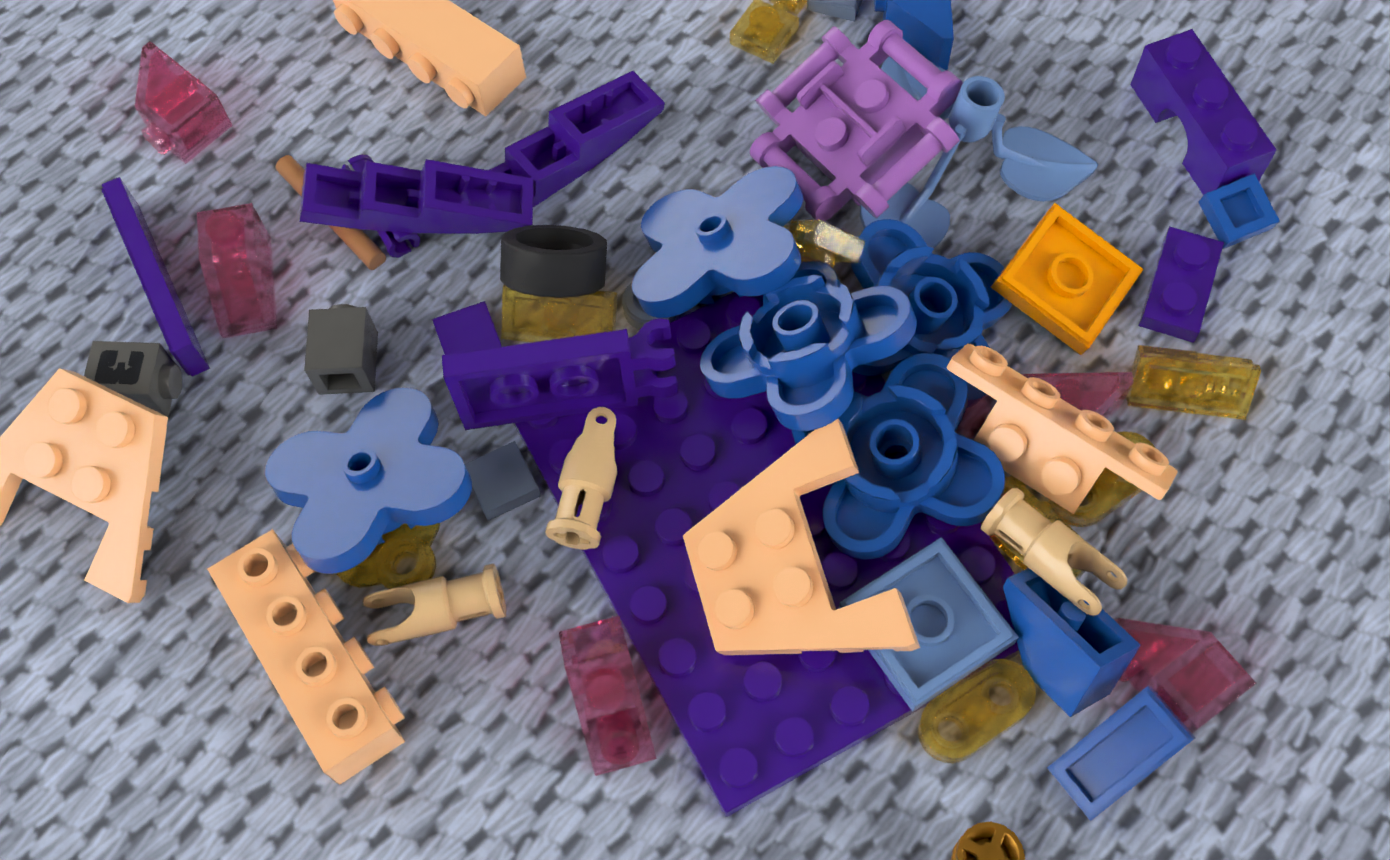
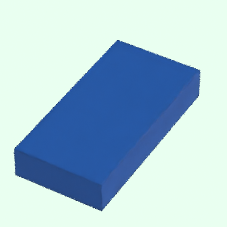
[1047,686,1195,821]

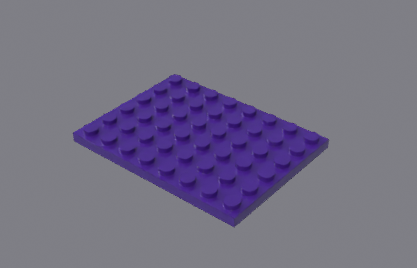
[513,259,1020,817]

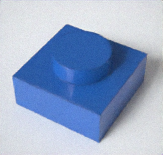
[1198,173,1280,249]

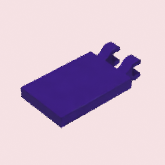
[442,319,678,430]

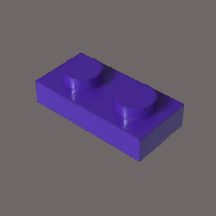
[1138,226,1224,343]

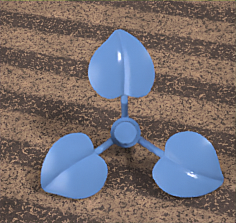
[860,56,1098,248]

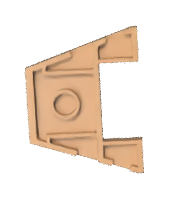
[0,368,168,603]
[683,419,920,655]

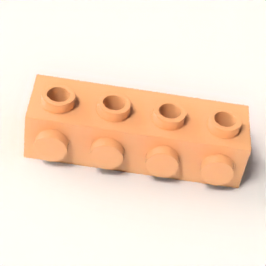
[207,529,405,785]

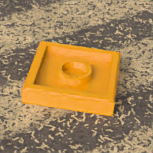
[991,202,1144,355]

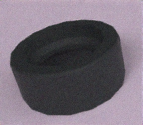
[500,225,607,298]

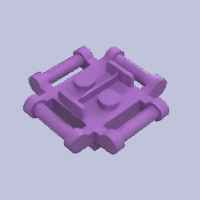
[750,20,963,222]

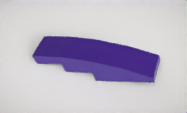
[489,71,665,207]
[299,159,533,234]

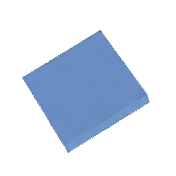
[839,537,1019,712]

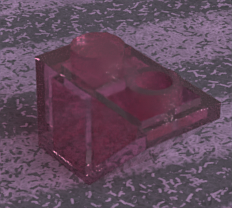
[559,616,657,776]
[1115,618,1257,734]

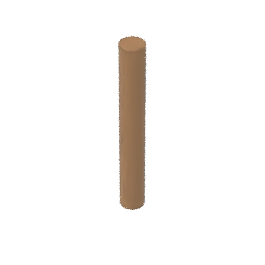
[276,155,386,270]

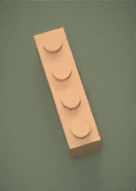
[333,0,526,116]

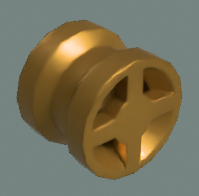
[951,821,1025,860]

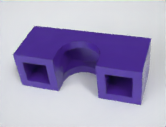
[1130,29,1277,195]

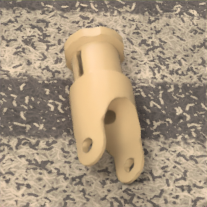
[545,407,617,550]
[981,488,1127,616]
[363,563,506,646]

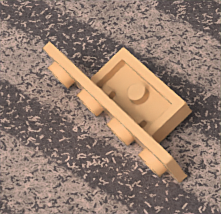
[947,344,1178,514]

